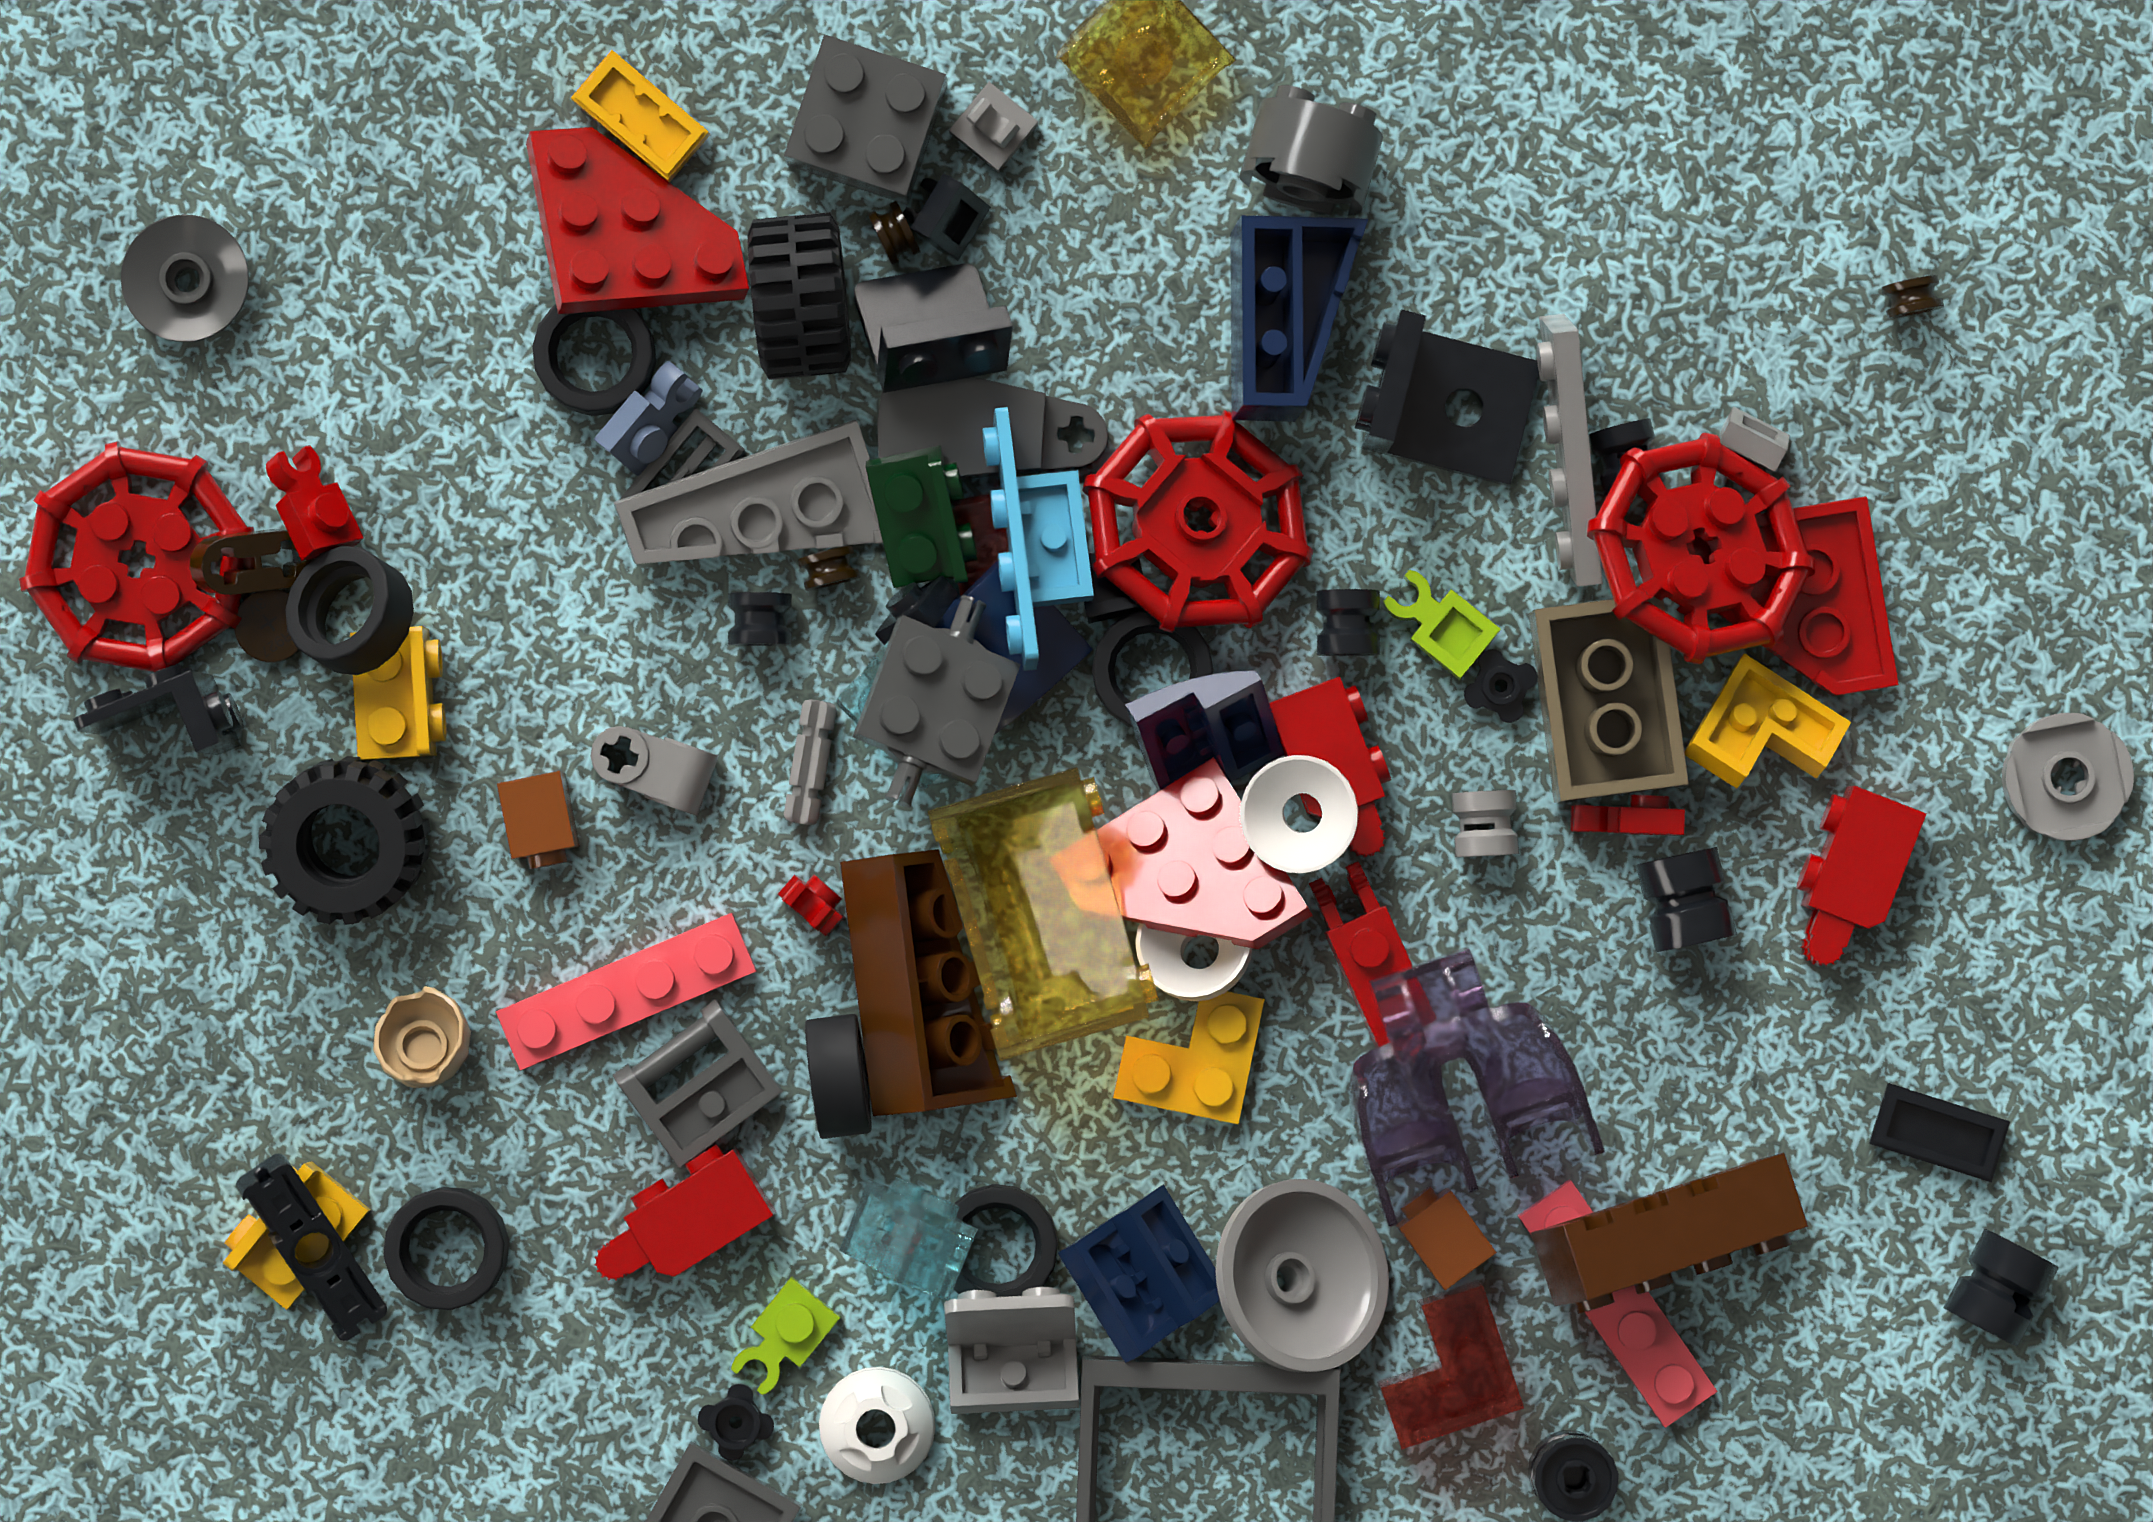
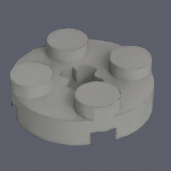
[2002,713,2134,841]

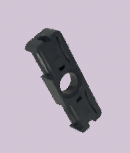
[236,1154,387,1341]

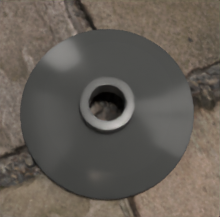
[121,214,249,342]

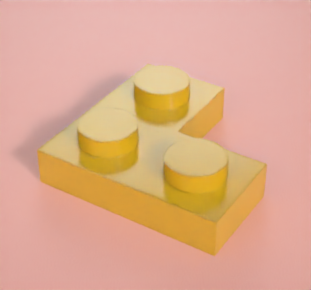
[1684,653,1851,789]
[1113,991,1265,1124]

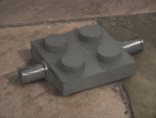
[852,595,1021,808]

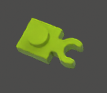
[1383,570,1501,681]
[731,1276,841,1395]

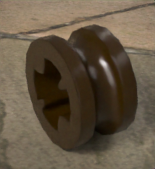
[868,201,921,266]
[1881,275,1944,319]
[798,546,860,591]

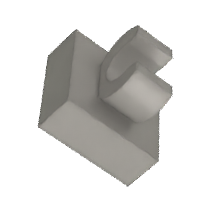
[949,82,1038,173]
[1716,406,1790,475]

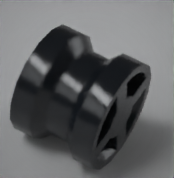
[728,592,792,646]

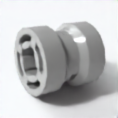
[1452,790,1519,857]

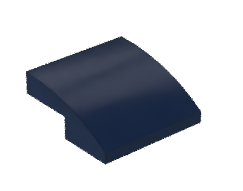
[935,560,1093,735]
[1125,671,1285,791]
[1058,1184,1220,1363]

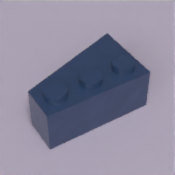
[1230,215,1368,422]

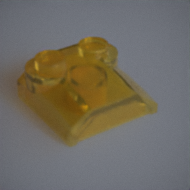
[1055,0,1236,150]

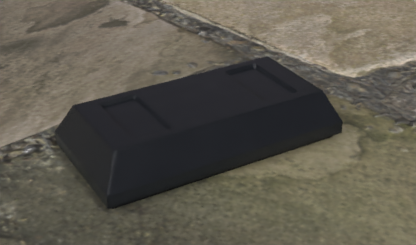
[1869,1083,2010,1183]

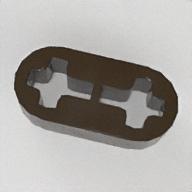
[189,529,314,595]

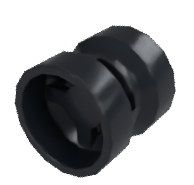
[1589,418,1666,497]
[1316,589,1380,656]

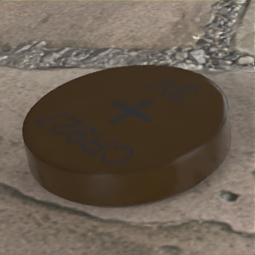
[234,589,300,663]

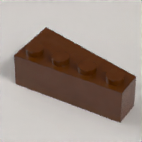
[1531,1153,1808,1314]

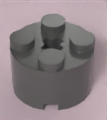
[1239,85,1383,216]

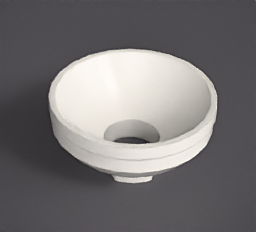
[1240,755,1358,873]
[1136,923,1253,1001]
[819,1367,936,1484]

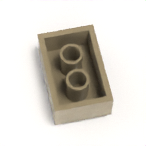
[1528,596,1689,803]

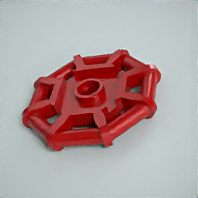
[1082,410,1314,633]
[1587,433,1816,664]
[19,441,255,672]

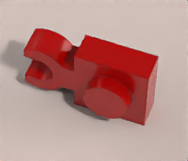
[266,445,364,561]
[1570,795,1685,836]
[778,874,845,936]

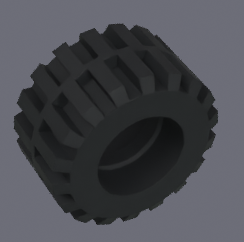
[747,212,851,380]
[259,756,431,925]

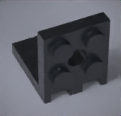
[1355,309,1539,487]

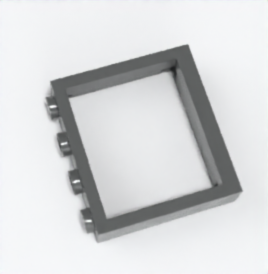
[1076,1355,1340,1522]

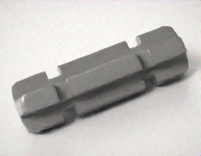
[784,699,837,825]

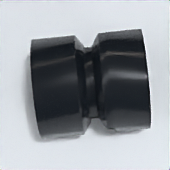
[1636,847,1737,952]
[1943,1228,2059,1347]
[1528,1430,1619,1522]

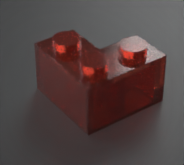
[1377,1280,1524,1449]

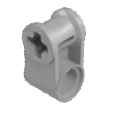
[590,726,719,816]

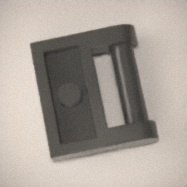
[613,999,783,1168]

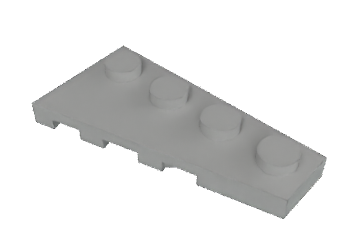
[1537,314,1603,587]
[613,420,883,564]

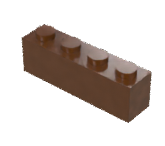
[840,849,1017,1117]

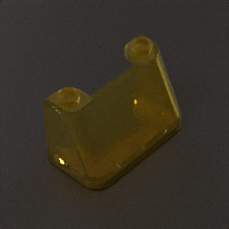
[927,767,1159,1061]

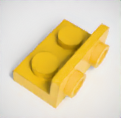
[350,626,447,761]
[223,1161,371,1310]

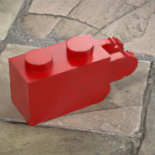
[1269,676,1391,858]
[1796,785,1927,966]
[1309,861,1438,1050]
[594,1145,777,1281]

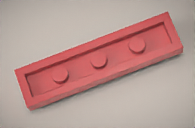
[496,913,757,1070]
[1517,1180,1718,1428]

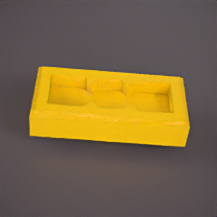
[571,50,710,183]

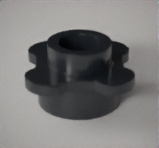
[1464,649,1538,723]
[698,1384,774,1461]

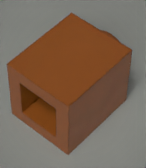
[497,771,580,869]
[1396,1186,1497,1291]

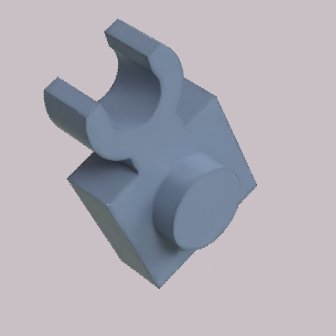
[594,361,703,477]

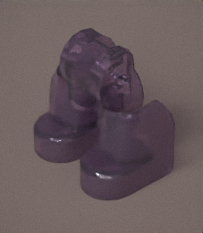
[1348,947,1605,1227]

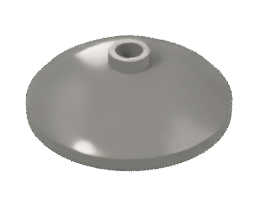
[1216,1179,1389,1373]

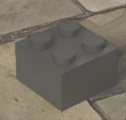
[784,34,948,205]

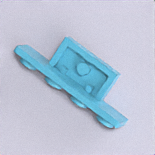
[982,407,1094,671]

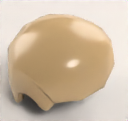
[373,986,471,1088]

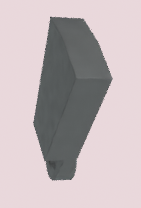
[877,377,1108,479]

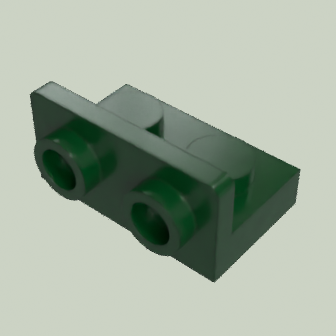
[865,445,978,588]

